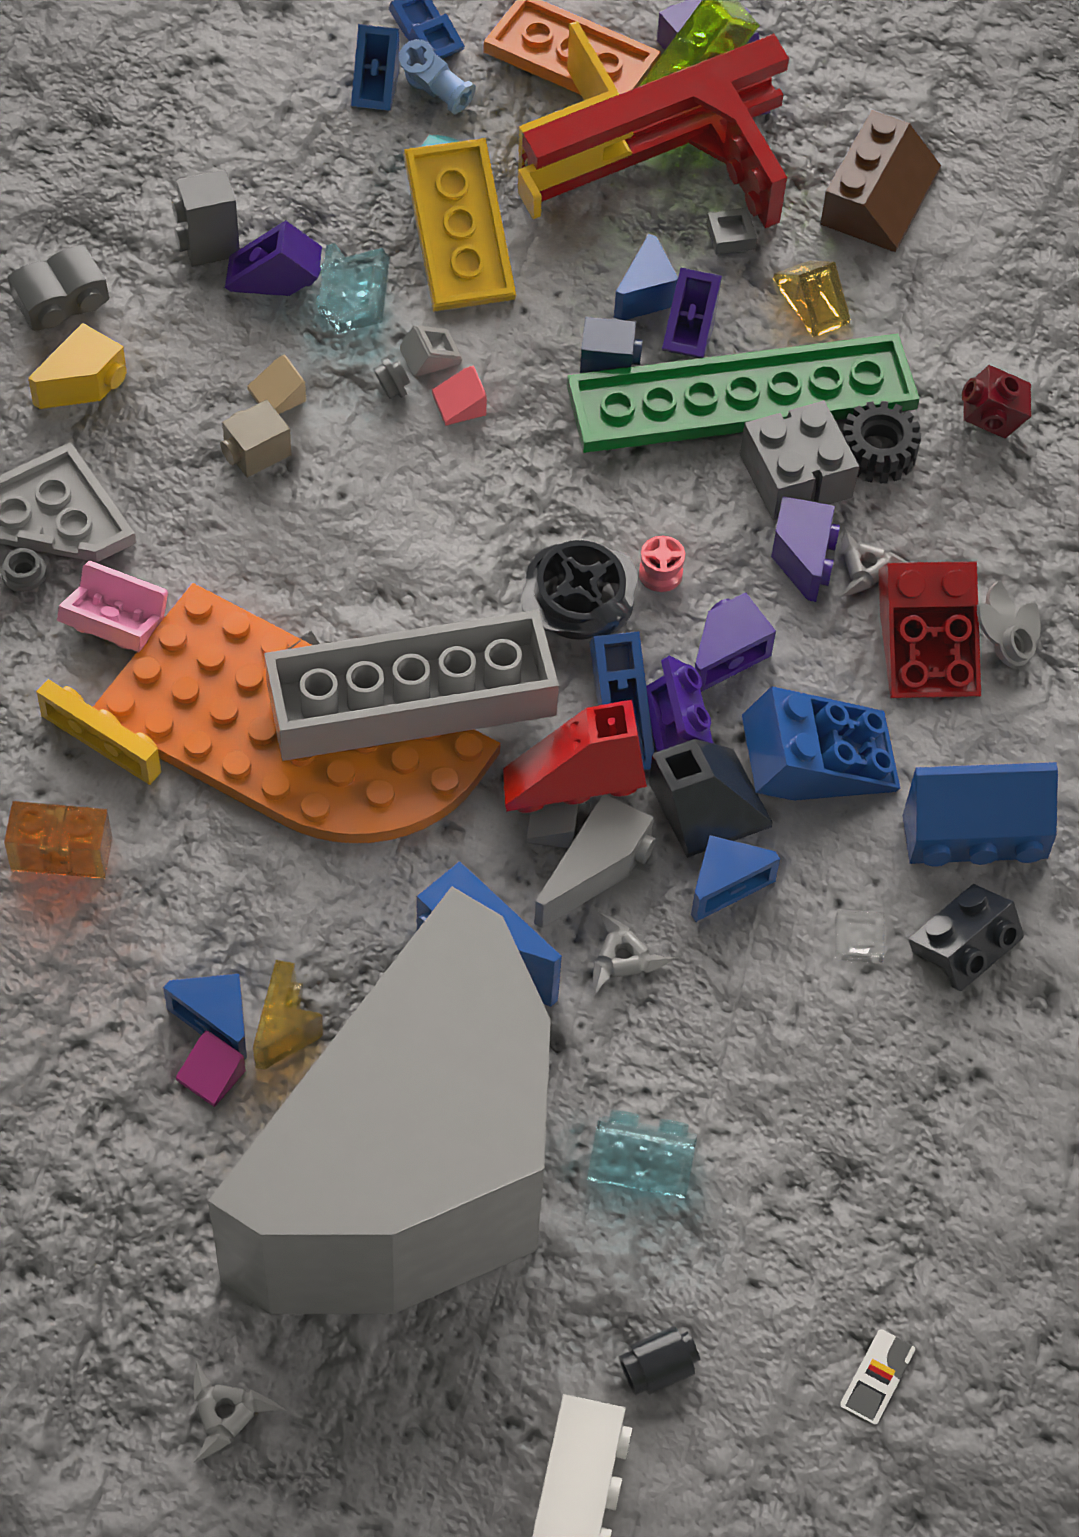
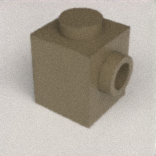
[220,400,292,477]

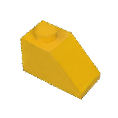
[28,323,127,409]

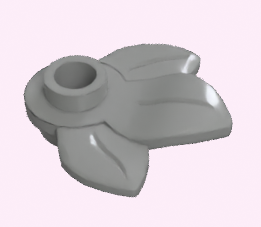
[977,580,1040,668]

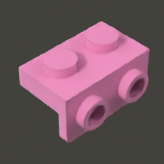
[57,561,168,652]

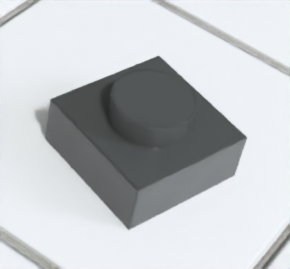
[706,207,757,254]

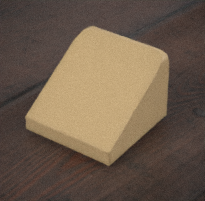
[247,355,306,414]

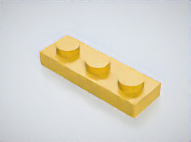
[36,679,161,785]

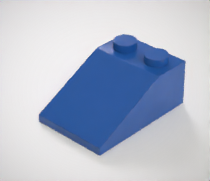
[416,861,562,1007]

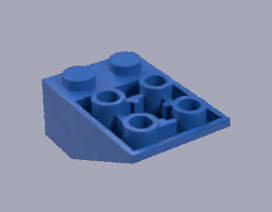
[742,686,901,801]

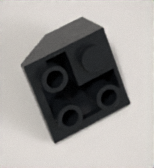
[649,739,773,858]

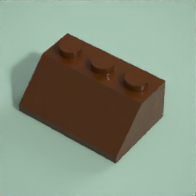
[820,110,941,253]

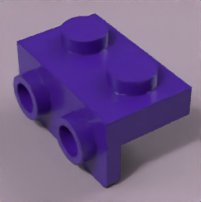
[646,656,713,752]

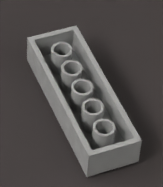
[264,609,559,761]

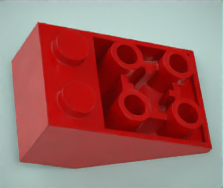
[879,561,981,698]
[503,700,647,813]

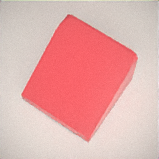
[432,365,487,426]

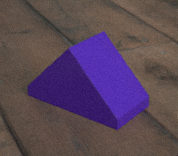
[662,267,722,358]

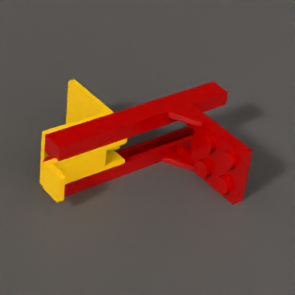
[518,21,789,229]

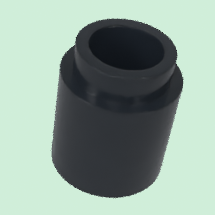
[619,1326,700,1395]

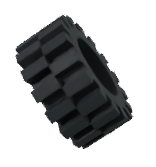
[842,401,921,484]

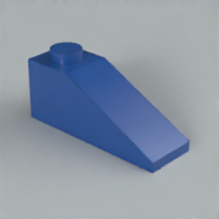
[590,631,654,770]

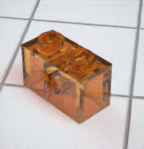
[4,801,112,879]

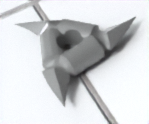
[840,526,907,597]
[593,911,679,996]
[193,1360,286,1463]

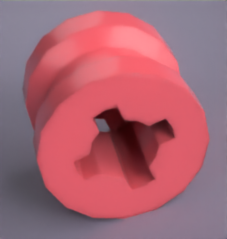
[639,535,685,592]

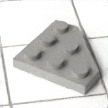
[0,442,136,562]

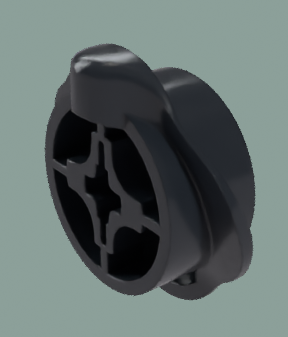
[521,540,638,640]

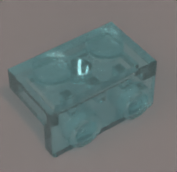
[316,243,390,334]
[587,1110,697,1199]

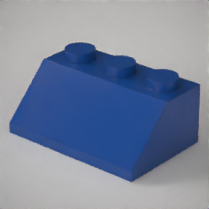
[902,762,1058,867]

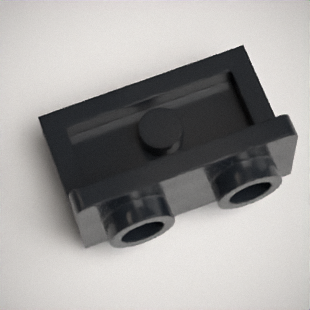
[908,883,1024,991]

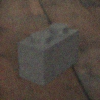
[171,169,240,267]

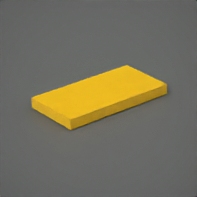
[403,138,516,312]

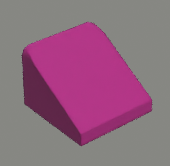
[176,1030,246,1107]

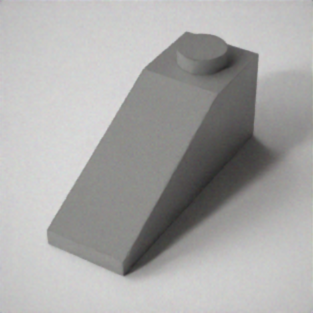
[534,794,656,928]

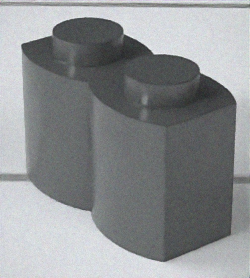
[8,245,109,331]

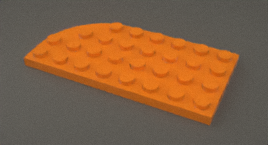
[93,583,501,843]

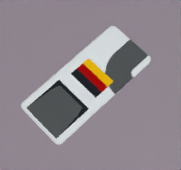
[840,1329,915,1424]

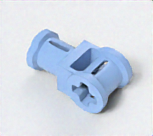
[399,39,476,115]

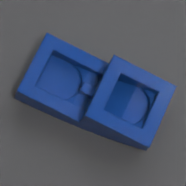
[389,0,465,59]

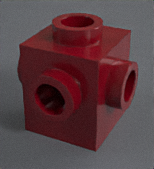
[962,365,1031,439]

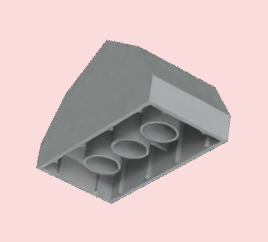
[208,886,551,1314]

